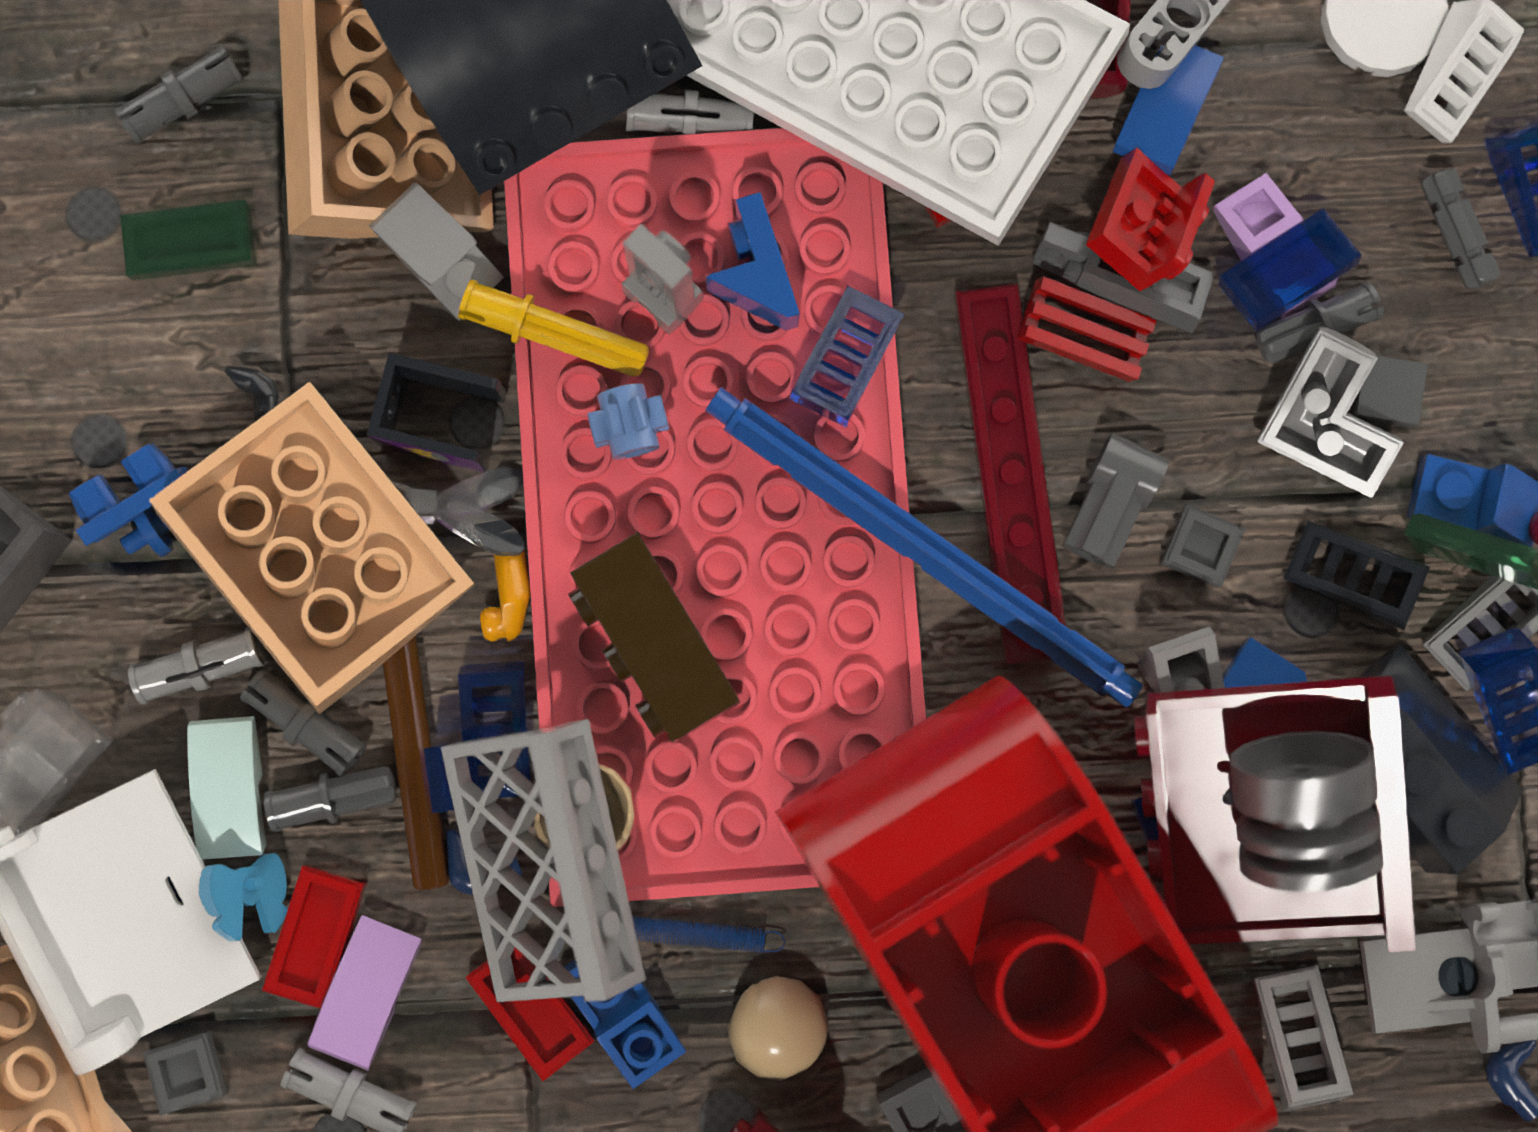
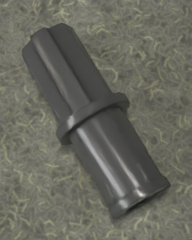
[1256,282,1384,363]
[264,766,397,832]

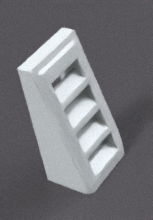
[1404,0,1524,143]

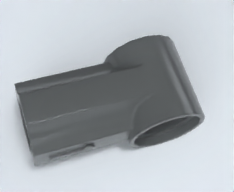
[1062,432,1170,569]

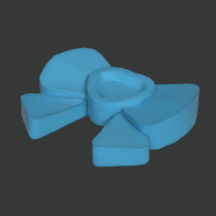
[199,853,288,942]

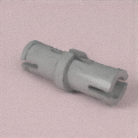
[626,90,754,135]
[128,627,266,705]
[280,1048,417,1132]

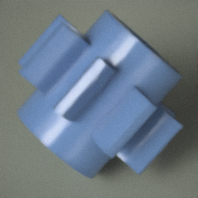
[587,383,669,460]

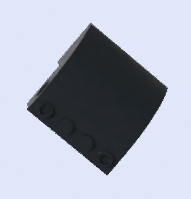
[361,0,702,195]

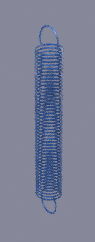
[632,916,785,953]

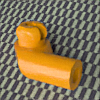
[480,550,531,642]

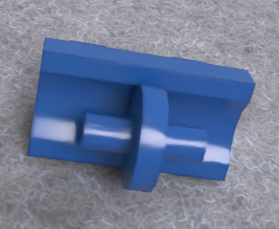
[69,443,188,557]

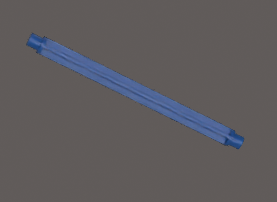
[705,387,1143,707]

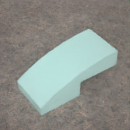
[187,716,267,860]

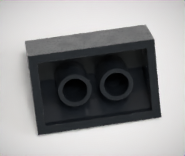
[1357,643,1522,875]

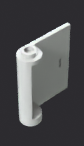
[0,769,261,1075]

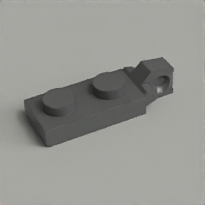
[1033,222,1214,333]

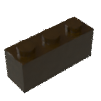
[568,532,740,743]

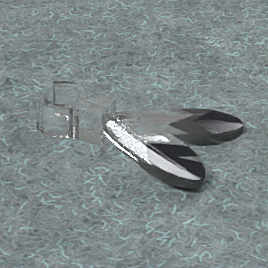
[393,467,525,556]

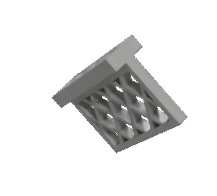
[441,719,646,1002]

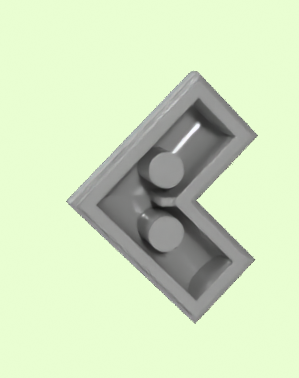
[1257,326,1404,498]

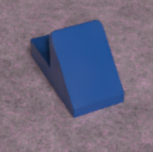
[706,192,800,331]
[1406,454,1538,549]

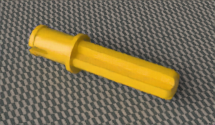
[458,279,649,377]

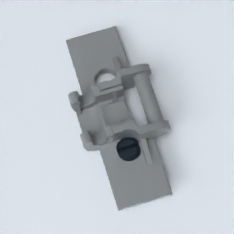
[1359,897,1538,1053]

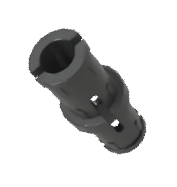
[114,45,244,144]
[240,667,367,777]

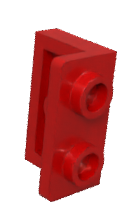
[1086,148,1215,292]

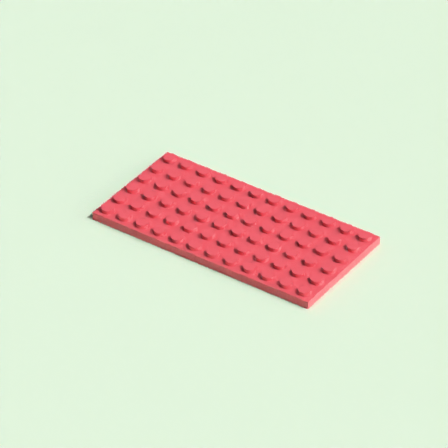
[504,128,926,907]

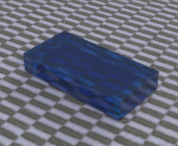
[1218,208,1362,331]

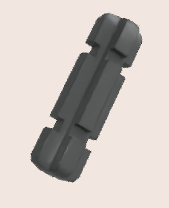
[1421,168,1500,290]

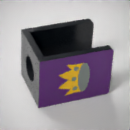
[367,352,507,473]

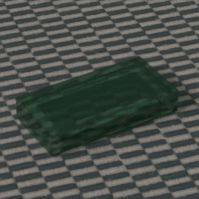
[120,200,256,281]
[1404,513,1538,590]

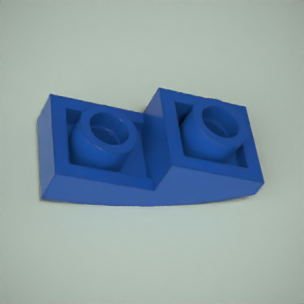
[1113,44,1224,176]
[564,959,687,1089]

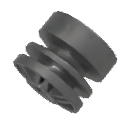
[1230,731,1384,892]

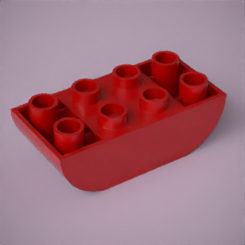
[775,675,1278,1132]

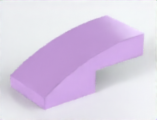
[1214,173,1338,319]
[308,915,422,1071]

